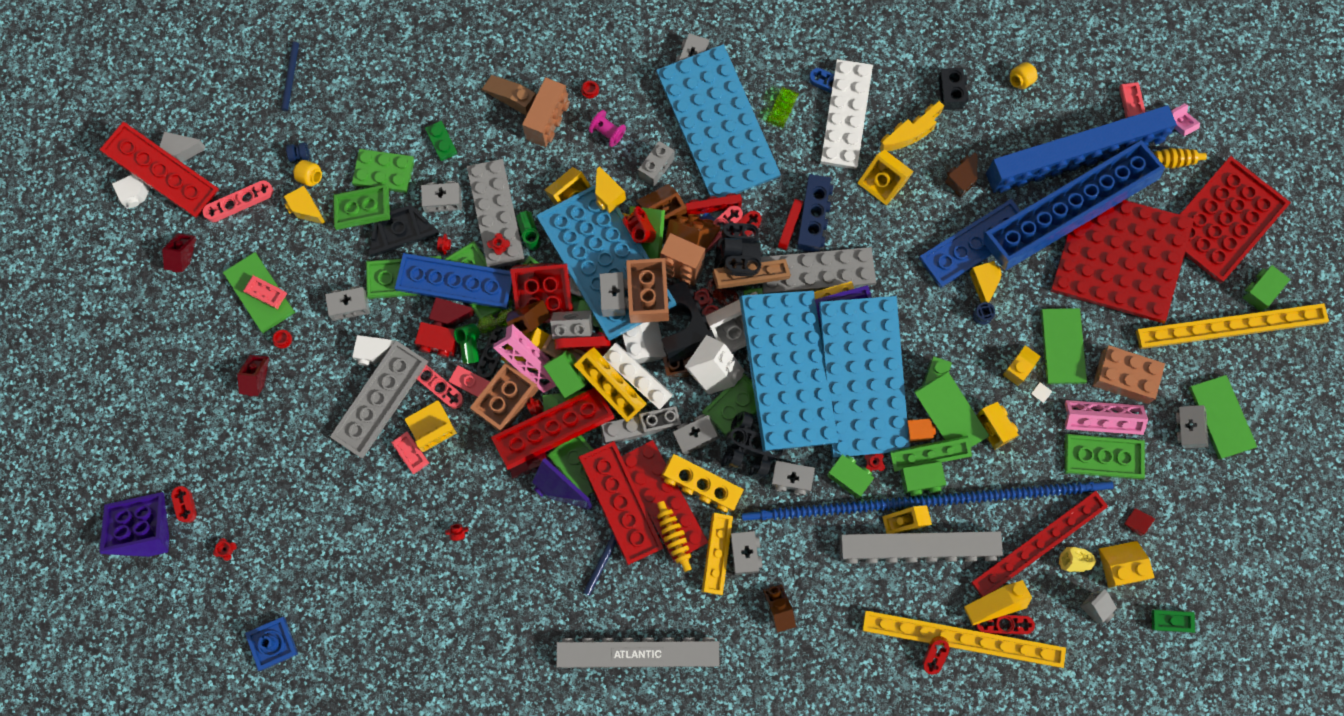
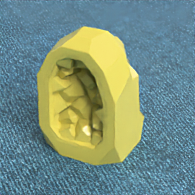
[1059,547,1096,572]

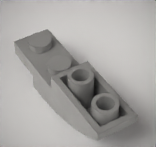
[600,406,681,444]

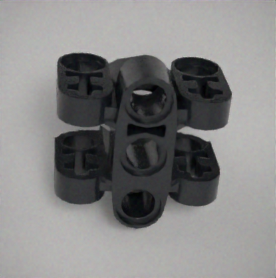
[714,223,761,291]
[721,411,784,480]

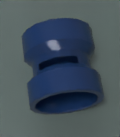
[286,142,310,163]
[973,302,996,326]

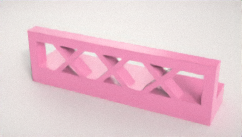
[493,324,556,393]
[1065,400,1148,435]

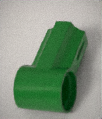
[516,211,541,251]
[454,323,480,364]

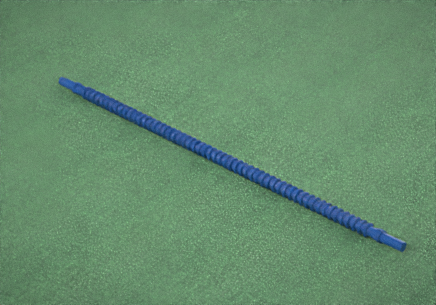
[742,481,1114,521]

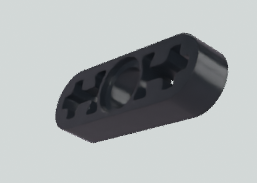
[476,326,507,380]

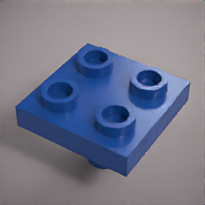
[245,617,299,671]

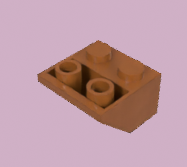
[636,184,687,227]
[665,214,721,250]

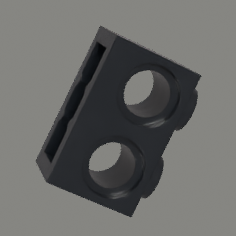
[938,68,969,110]

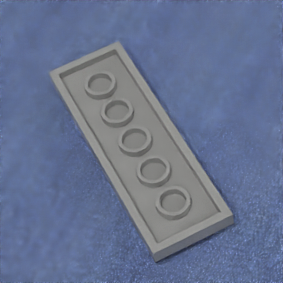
[467,159,525,268]
[761,247,876,294]
[330,340,428,458]

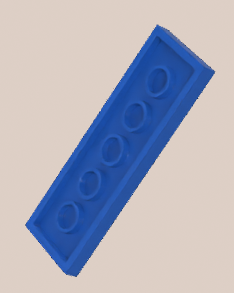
[919,199,1020,289]
[395,253,512,310]

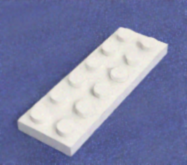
[820,59,873,170]

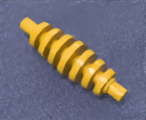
[1151,148,1207,169]
[657,501,692,572]

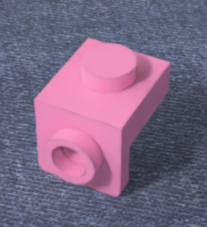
[1171,104,1200,136]

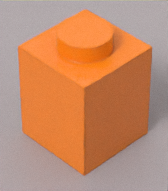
[907,419,936,443]

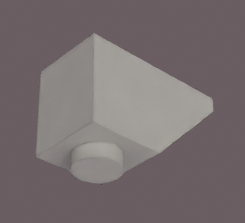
[159,132,205,162]
[1080,589,1117,624]

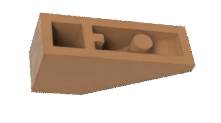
[482,75,536,116]

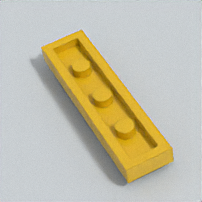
[701,513,733,595]

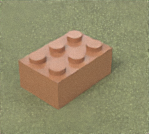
[522,77,570,148]
[660,233,705,286]
[626,258,669,323]
[1092,345,1165,404]
[470,362,539,432]

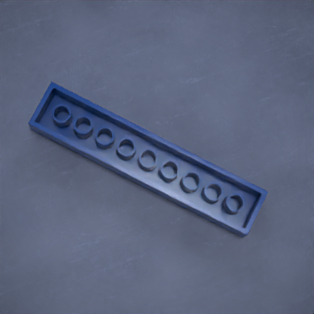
[986,105,1177,193]
[983,140,1165,271]

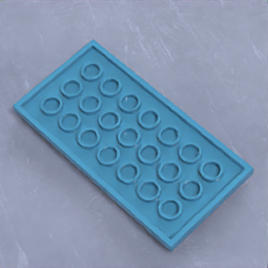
[656,44,781,198]
[536,185,676,340]
[739,291,838,451]
[819,296,910,458]

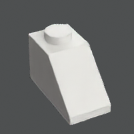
[112,175,150,209]
[352,335,395,366]

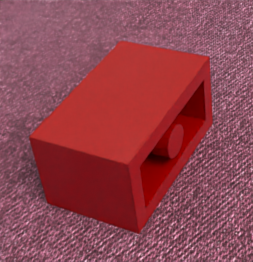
[415,322,458,358]

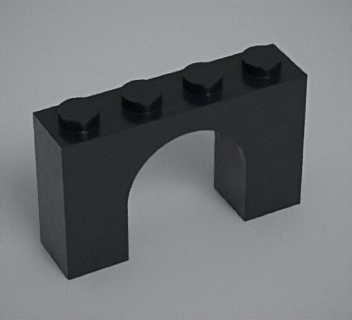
[661,280,715,364]

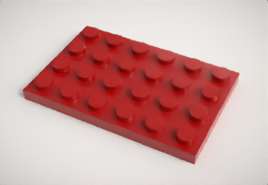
[1179,156,1291,284]

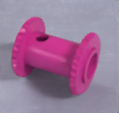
[589,110,626,147]

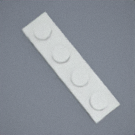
[603,343,673,410]

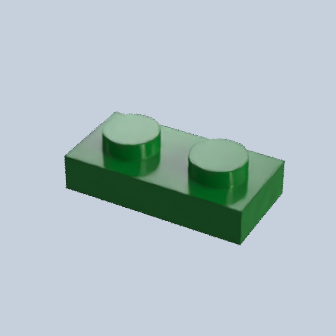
[425,121,458,161]
[1152,610,1195,633]

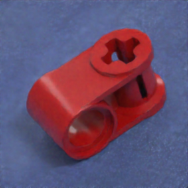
[622,206,656,243]

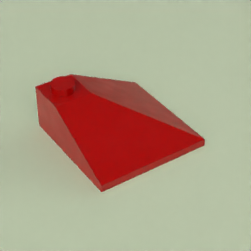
[510,263,573,323]

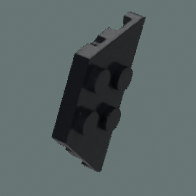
[368,205,440,257]

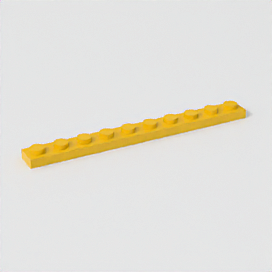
[1136,303,1329,349]
[862,611,1066,668]

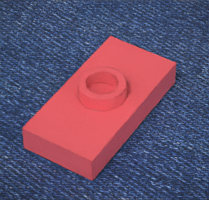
[1119,82,1145,118]
[243,275,287,310]
[448,365,490,398]
[391,431,430,475]

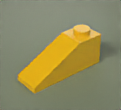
[964,580,1032,625]

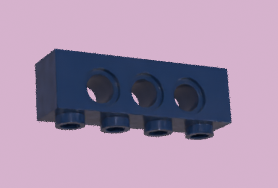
[796,174,834,252]

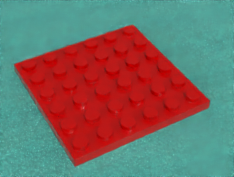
[1051,200,1194,324]

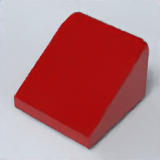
[1124,508,1155,536]

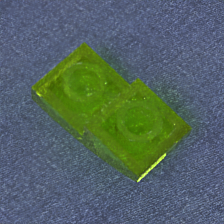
[767,87,799,128]
[477,308,513,334]

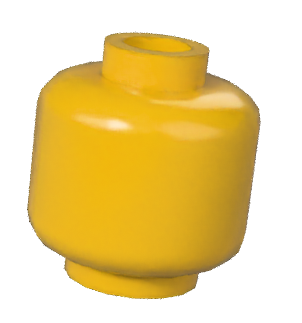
[1010,62,1037,89]
[293,160,322,187]

